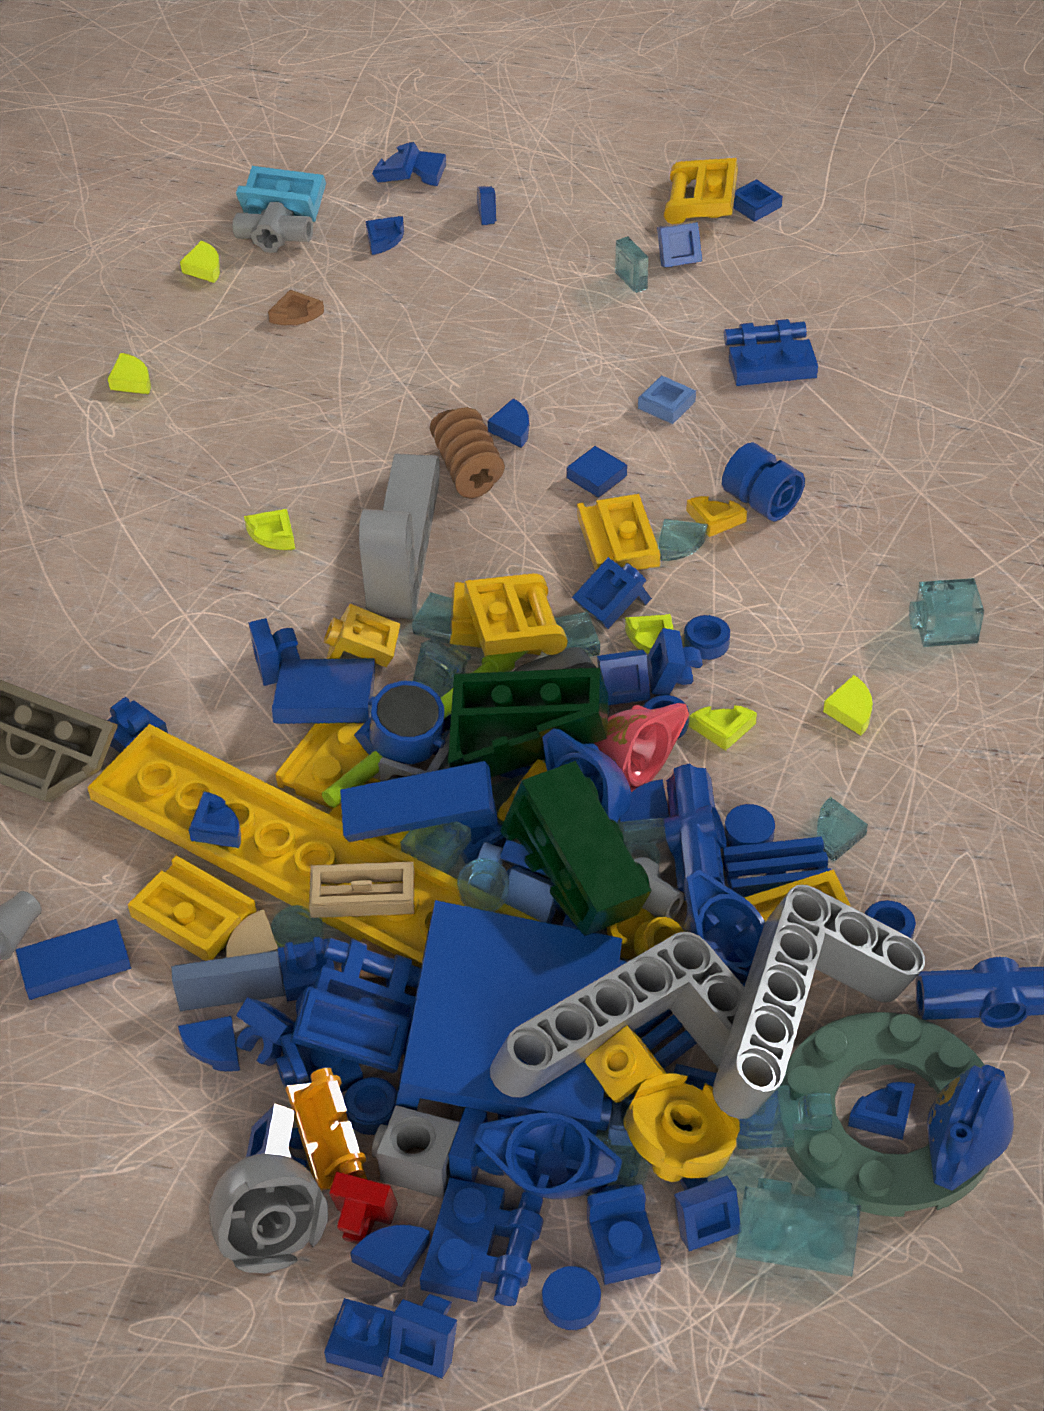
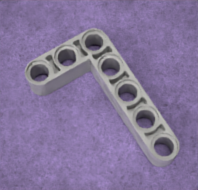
[359,453,440,619]
[713,885,925,1119]
[490,932,744,1098]

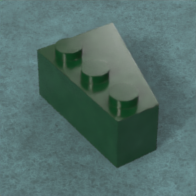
[448,668,608,777]
[500,761,652,936]

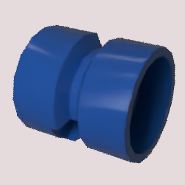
[722,442,805,522]

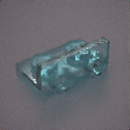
[735,1178,861,1277]

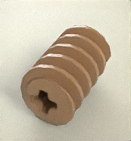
[429,407,505,499]

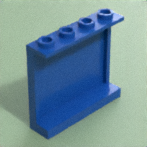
[394,900,628,1135]

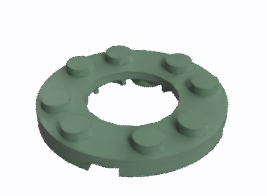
[778,1012,992,1217]

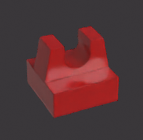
[329,1172,398,1244]

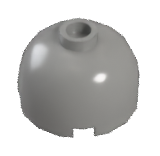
[209,1153,328,1274]

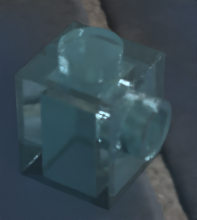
[909,578,984,647]

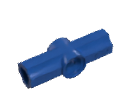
[663,763,727,901]
[915,957,1044,1028]

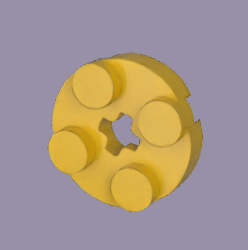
[623,1073,740,1182]

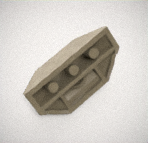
[0,680,118,803]

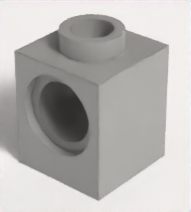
[372,1106,460,1198]

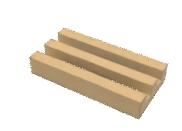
[309,862,414,918]

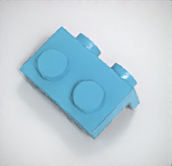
[236,166,326,222]

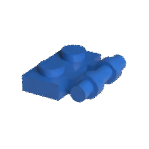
[724,319,818,386]
[314,937,421,1054]
[420,1178,544,1306]

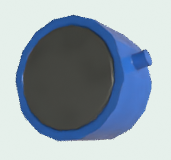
[368,681,446,765]

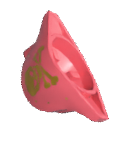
[593,703,689,792]

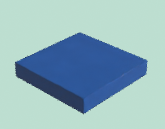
[272,658,375,724]

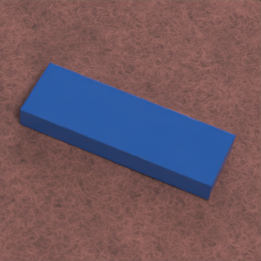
[340,761,494,842]

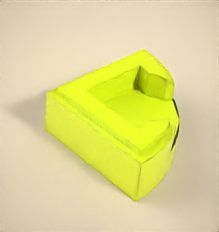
[180,240,220,283]
[108,353,151,394]
[244,509,295,550]
[625,614,674,654]
[823,675,873,736]
[689,705,757,751]

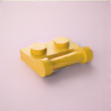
[664,158,738,224]
[464,573,568,656]

